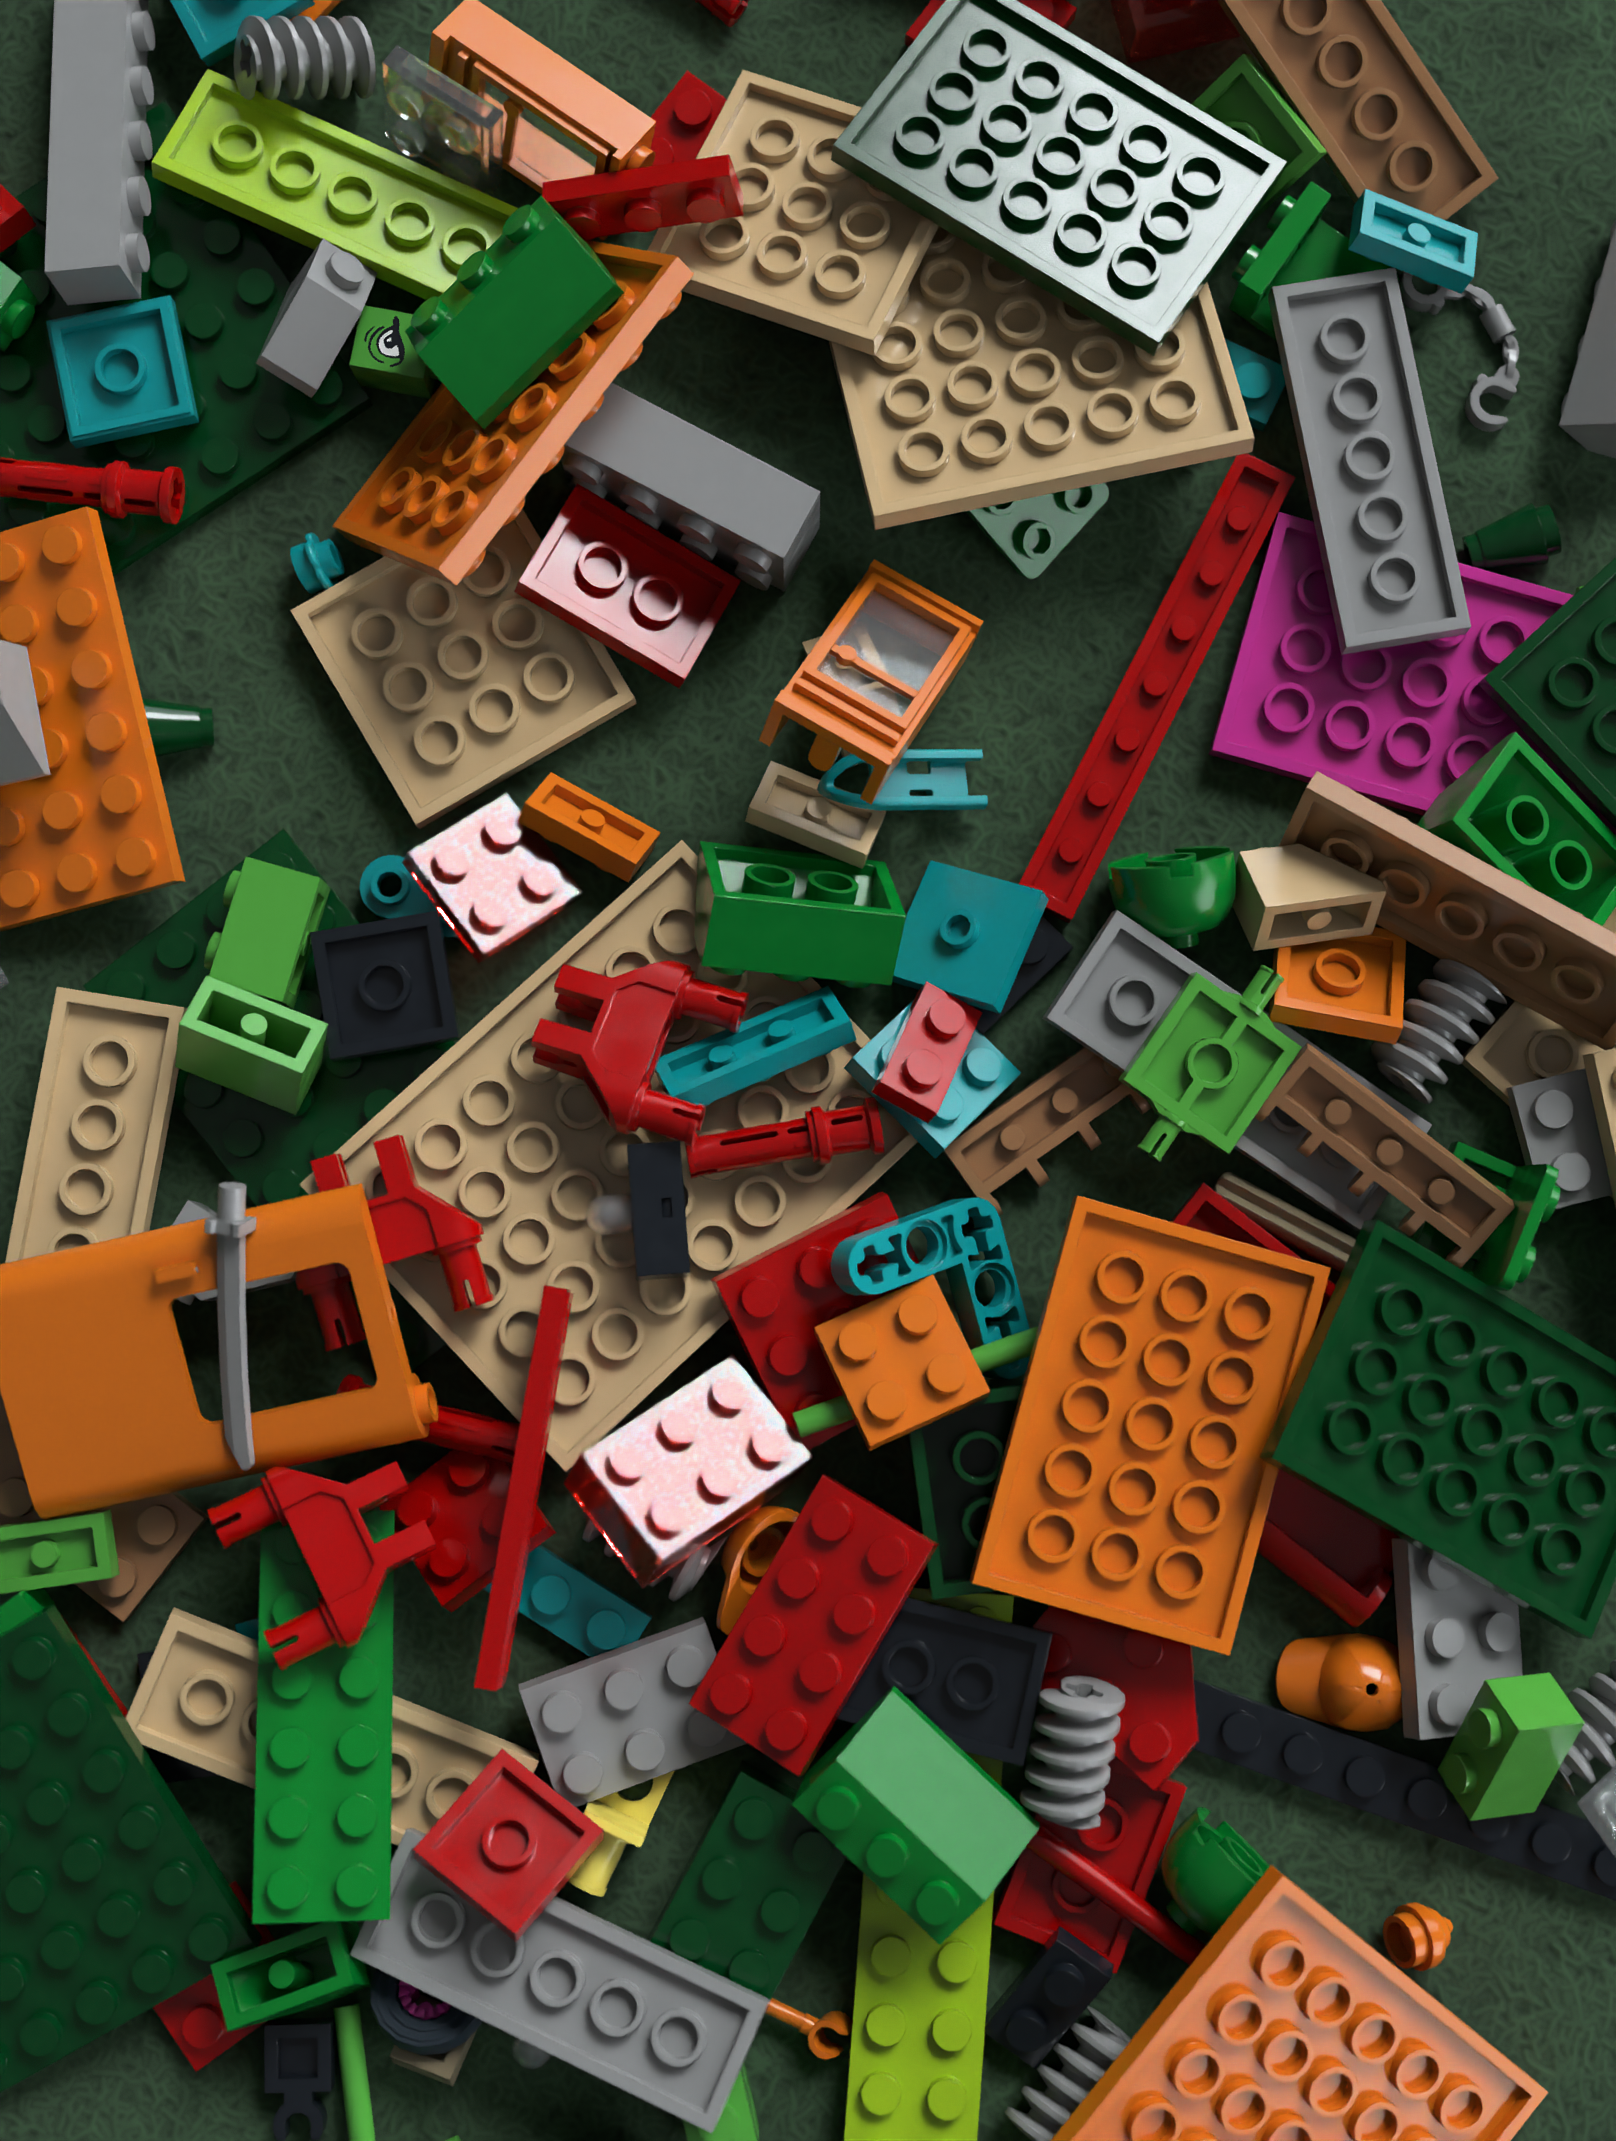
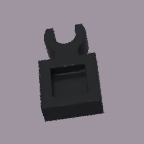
[264,2018,335,2141]

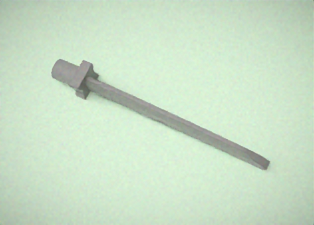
[205,1182,256,1470]

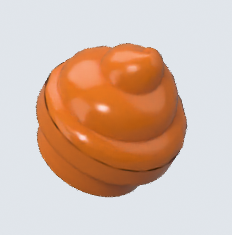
[1383,1902,1453,1971]

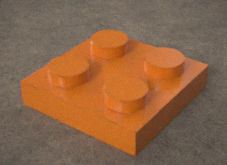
[1269,927,1406,1045]
[814,1274,990,1451]

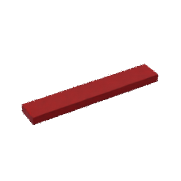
[474,1285,574,1691]

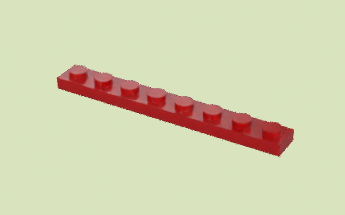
[1019,453,1296,923]

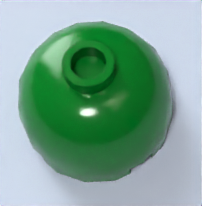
[1108,846,1236,949]
[1162,1807,1270,1938]

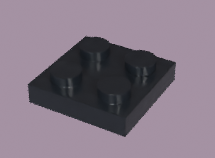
[310,911,461,1062]

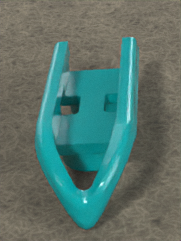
[817,749,988,811]

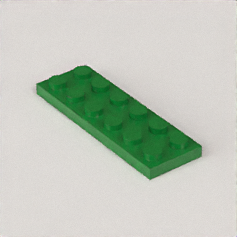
[252,1510,395,1924]

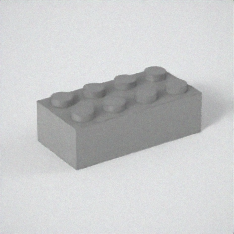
[561,383,820,592]

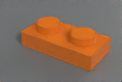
[518,772,661,883]

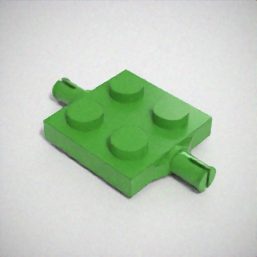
[1118,965,1302,1162]

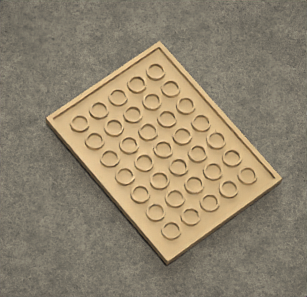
[299,840,918,1472]

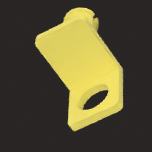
[568,1771,674,1897]

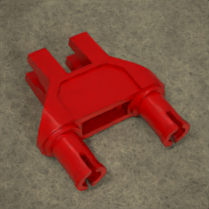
[531,961,749,1146]
[295,1135,495,1351]
[207,1461,437,1671]

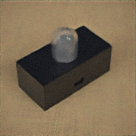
[586,1141,690,1281]

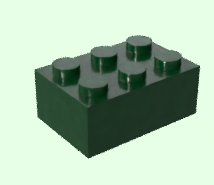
[907,1383,1023,1600]
[648,1760,846,2003]

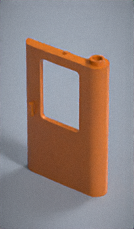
[0,1183,438,1520]

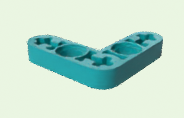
[831,1197,1030,1379]

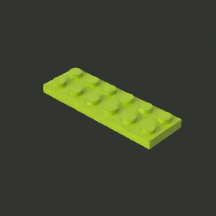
[151,68,518,300]

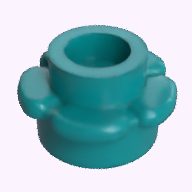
[290,533,345,594]

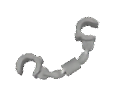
[1399,272,1520,432]

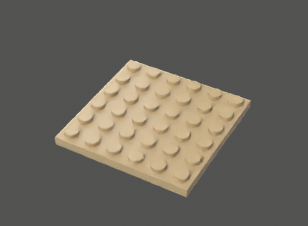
[829,226,1255,530]

